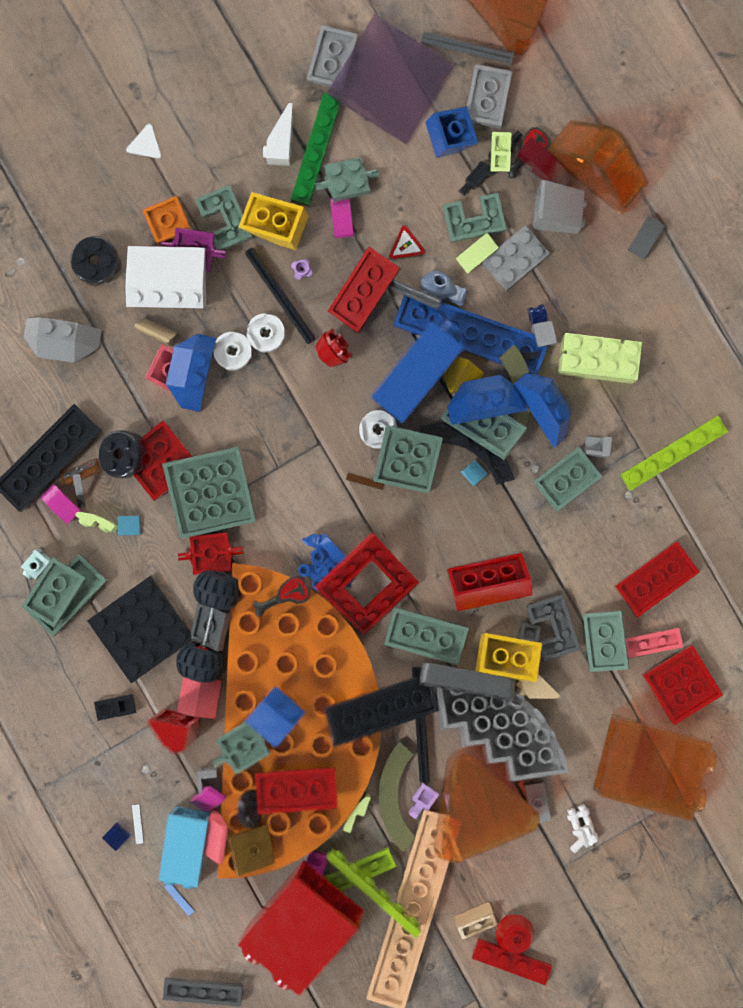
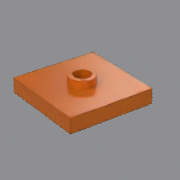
[142,195,191,246]

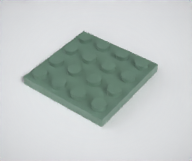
[162,447,256,539]

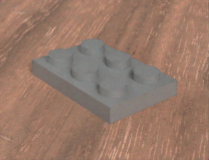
[307,25,358,91]
[467,64,512,129]
[482,225,550,291]

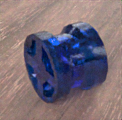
[527,304,548,326]

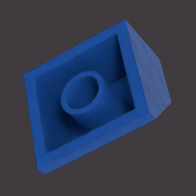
[425,107,478,158]
[245,686,306,748]

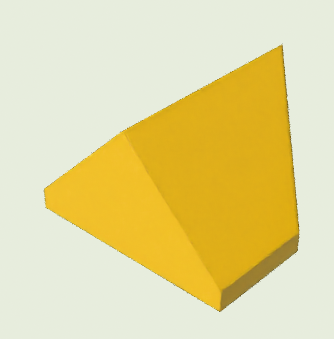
[443,356,484,393]

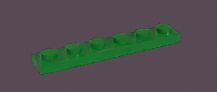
[291,93,342,207]

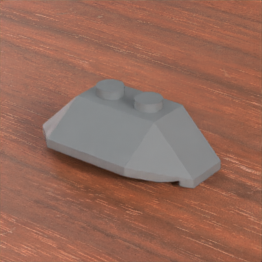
[24,317,102,363]

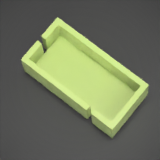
[557,333,642,384]

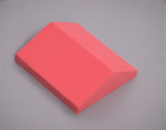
[145,344,173,392]
[177,678,222,719]
[204,808,228,864]

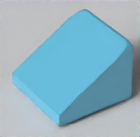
[461,460,488,487]
[118,516,140,536]

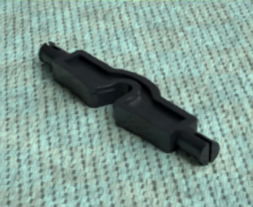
[458,130,523,196]

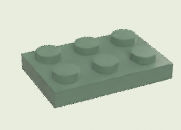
[533,447,602,512]
[21,557,87,627]
[583,610,630,672]

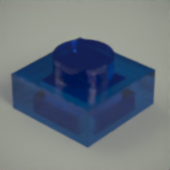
[102,822,131,851]

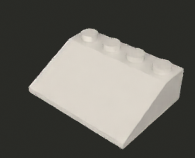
[125,246,206,308]

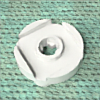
[247,314,285,353]
[213,332,252,371]
[359,410,397,449]

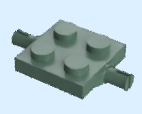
[315,157,379,202]
[212,722,271,774]

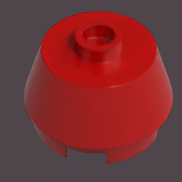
[315,328,353,367]
[496,914,534,954]

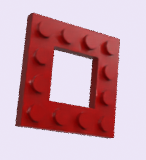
[315,532,419,635]

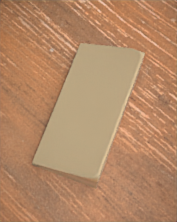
[134,318,177,346]
[454,902,498,940]

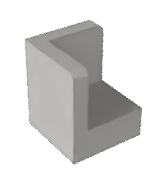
[531,321,557,347]
[584,436,612,458]
[197,766,221,794]

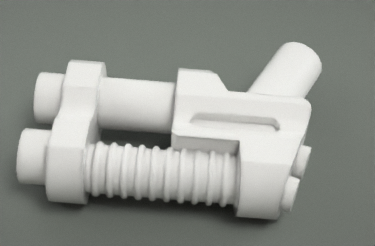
[567,804,599,853]

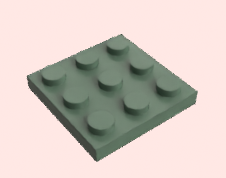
[373,425,443,494]

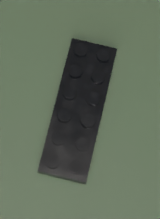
[0,404,102,512]
[324,675,439,747]

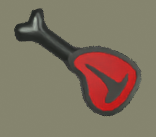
[507,127,551,179]
[253,576,310,617]

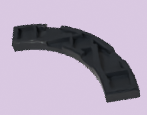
[421,424,515,485]

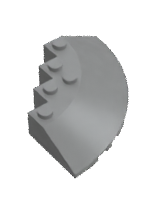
[436,688,569,782]

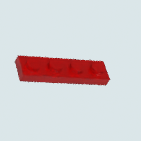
[472,938,552,986]

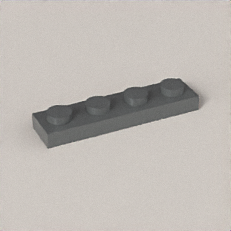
[163,977,243,1007]

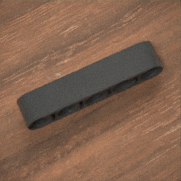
[420,663,516,700]

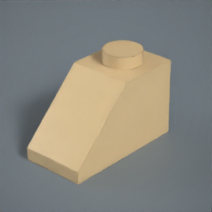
[515,674,560,698]

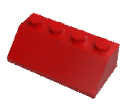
[447,553,533,612]
[148,709,201,754]

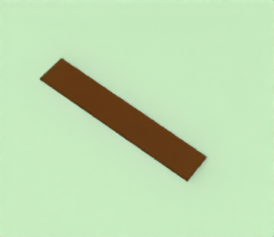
[346,473,384,490]

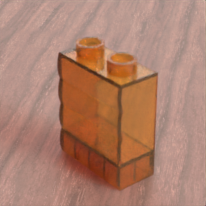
[593,714,717,821]

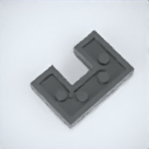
[525,594,581,661]

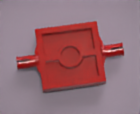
[178,533,244,575]

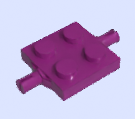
[161,227,226,272]

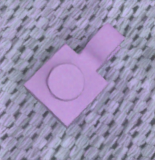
[408,783,439,819]

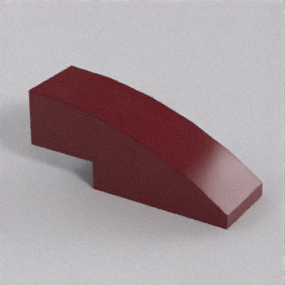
[518,137,573,186]

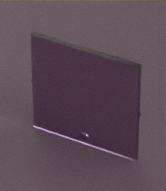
[327,14,453,144]

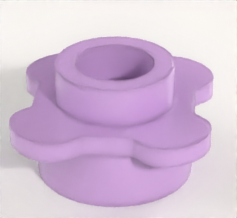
[291,258,312,280]

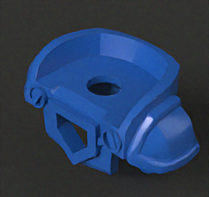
[298,533,355,591]

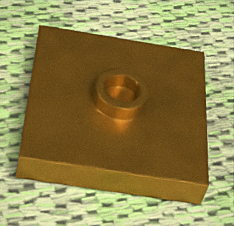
[228,823,275,877]

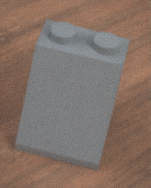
[533,180,587,234]

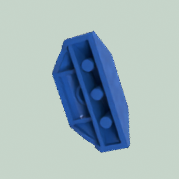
[166,334,216,412]
[514,373,572,448]
[447,375,527,425]

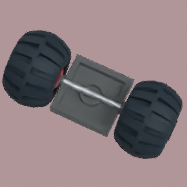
[176,570,241,683]

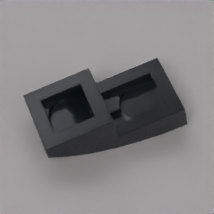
[94,694,136,721]

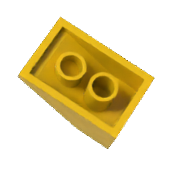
[239,192,309,250]
[475,633,542,682]

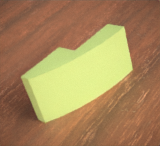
[456,232,499,273]
[75,512,118,533]

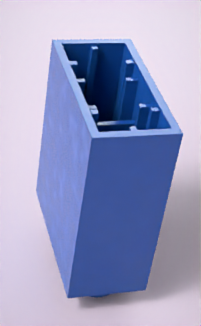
[371,319,464,423]

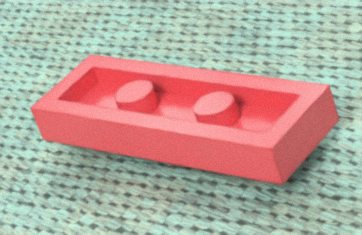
[626,628,683,658]

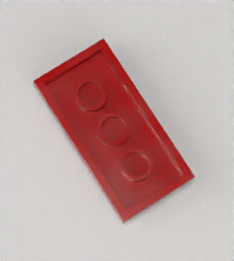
[328,246,401,333]
[614,541,700,617]
[255,767,338,814]

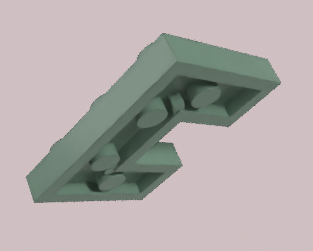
[195,185,253,250]
[442,193,506,243]

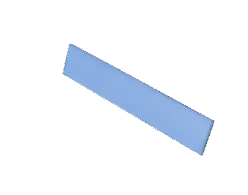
[164,885,194,916]

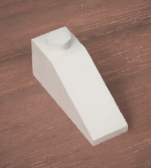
[263,103,294,166]

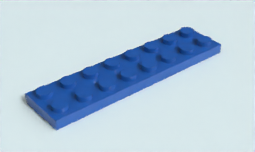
[393,295,548,375]

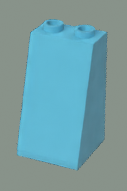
[159,806,211,889]

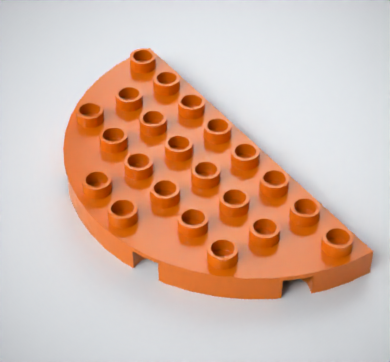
[218,563,381,879]

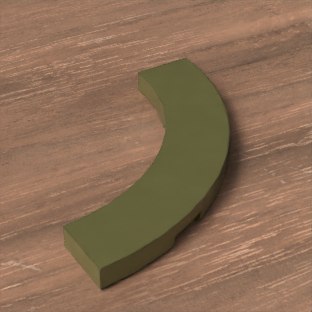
[499,345,530,426]
[379,740,415,852]

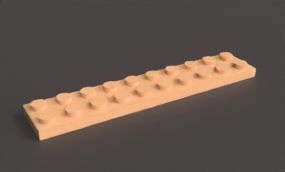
[366,808,461,1008]

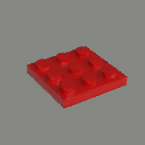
[118,421,193,501]
[642,645,723,725]

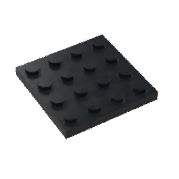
[87,576,192,683]

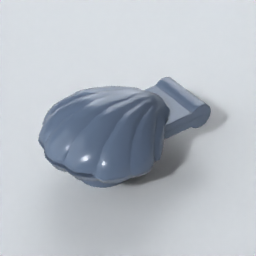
[421,271,468,306]

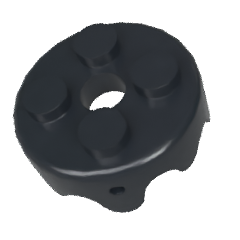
[70,236,121,287]
[99,430,147,479]

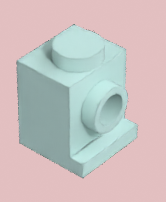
[21,549,51,580]

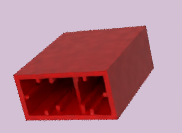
[237,860,364,996]

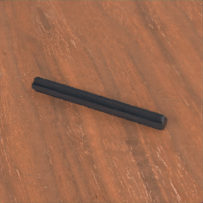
[245,248,315,344]
[412,666,430,783]

